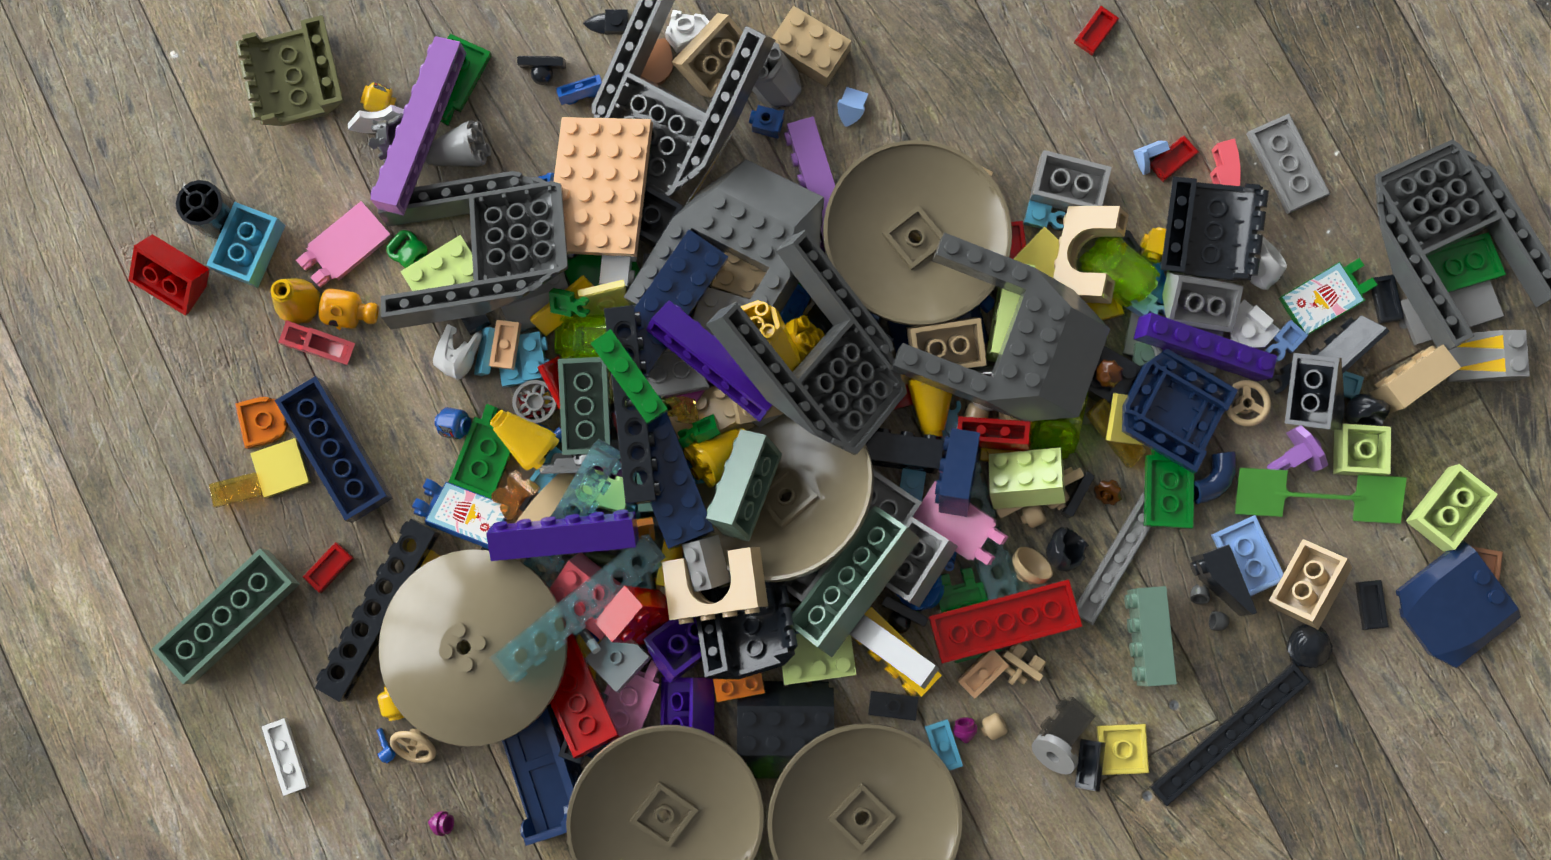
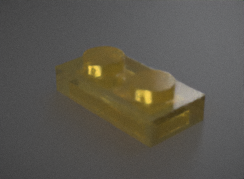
[209,472,263,508]

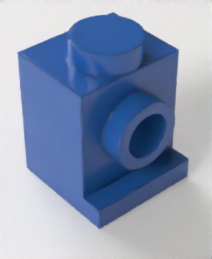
[749,105,784,139]

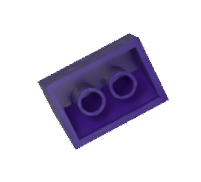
[644,617,702,684]
[660,677,715,735]

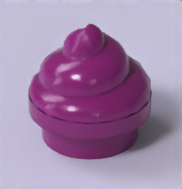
[953,717,977,744]
[428,811,454,836]

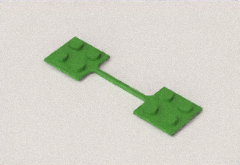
[1235,468,1407,524]

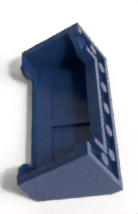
[502,704,582,846]

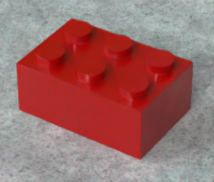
[594,585,669,645]

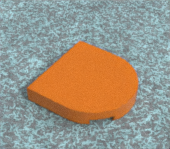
[235,397,288,449]

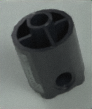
[175,180,234,239]

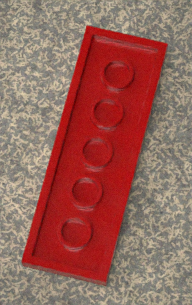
[928,579,1082,664]
[550,609,620,759]

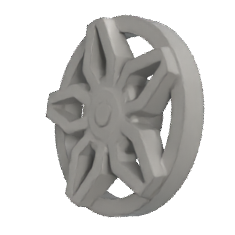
[512,380,557,424]

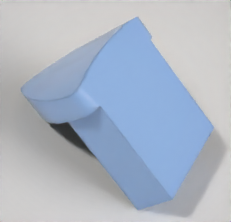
[837,87,868,127]
[1133,141,1170,175]

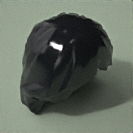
[1344,394,1391,426]
[1046,527,1089,572]
[1287,624,1333,668]

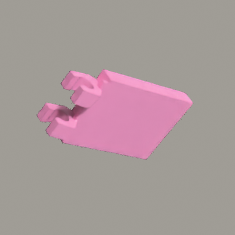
[296,201,392,288]
[913,481,1008,565]
[604,659,660,743]

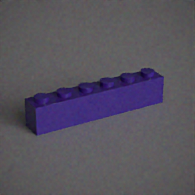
[646,300,773,422]
[1133,313,1277,382]
[486,509,639,561]

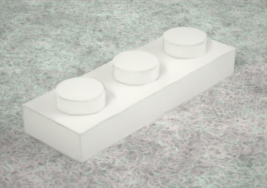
[262,718,309,796]

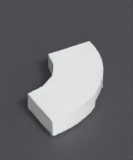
[348,105,404,133]

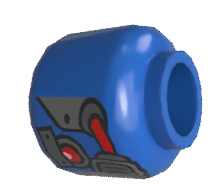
[434,407,472,439]

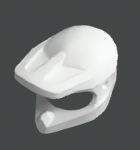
[1249,234,1287,290]
[433,324,482,380]

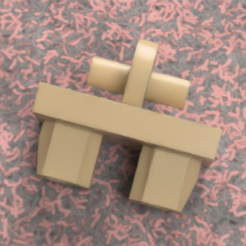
[1001,643,1046,685]

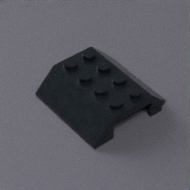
[1161,176,1269,281]
[696,581,798,680]
[737,681,834,779]

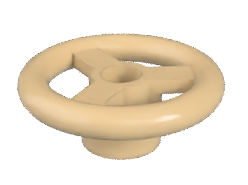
[1226,380,1271,426]
[390,728,436,763]

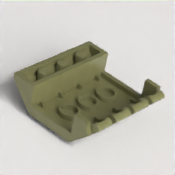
[235,15,344,126]

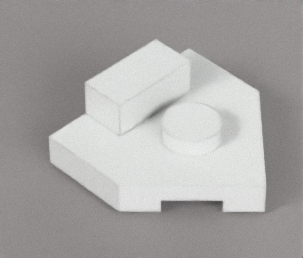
[665,10,710,53]
[1230,299,1280,349]

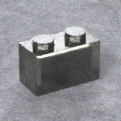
[1039,697,1095,747]

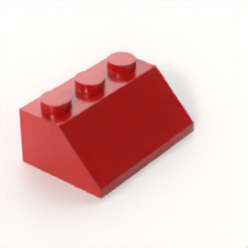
[128,234,210,316]

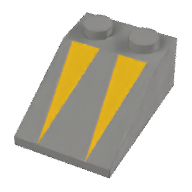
[1447,330,1530,382]

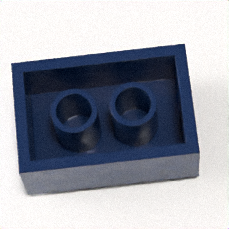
[935,428,980,517]

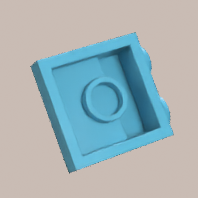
[499,331,550,388]

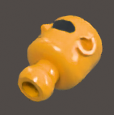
[319,289,379,330]

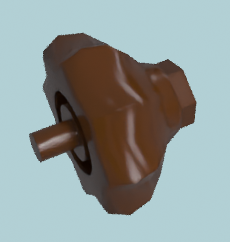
[1095,359,1123,388]
[1094,479,1123,506]

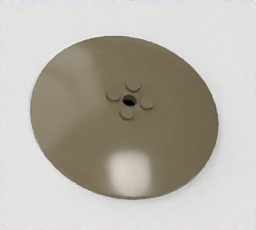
[823,140,1012,326]
[696,414,874,582]
[379,550,568,746]
[768,723,962,860]
[566,725,764,860]

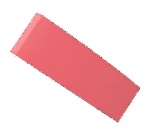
[1210,138,1241,186]
[278,320,355,365]

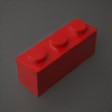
[957,416,1032,451]

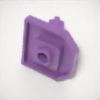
[1267,425,1328,472]

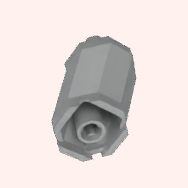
[752,42,802,109]

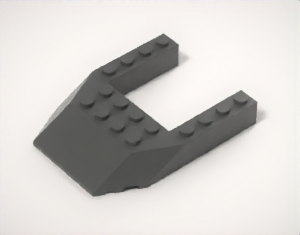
[592,0,775,198]
[1375,139,1551,351]
[624,159,824,314]
[378,171,568,329]
[706,230,907,455]
[891,233,1110,422]

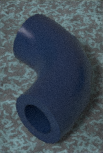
[1194,451,1236,504]

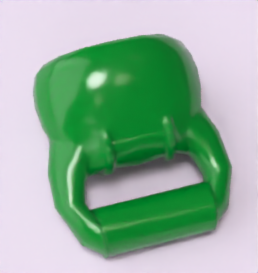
[386,230,428,268]

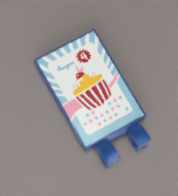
[412,478,511,549]

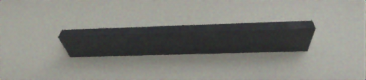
[1149,663,1310,806]

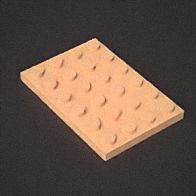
[554,117,653,257]

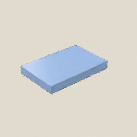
[1211,515,1284,596]

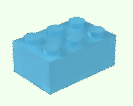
[207,202,286,288]

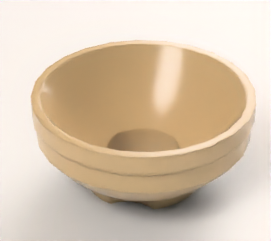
[1012,547,1053,585]

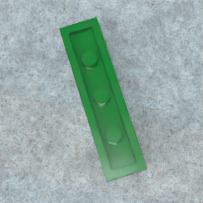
[590,329,668,424]

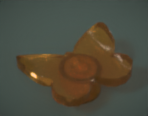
[492,471,540,520]

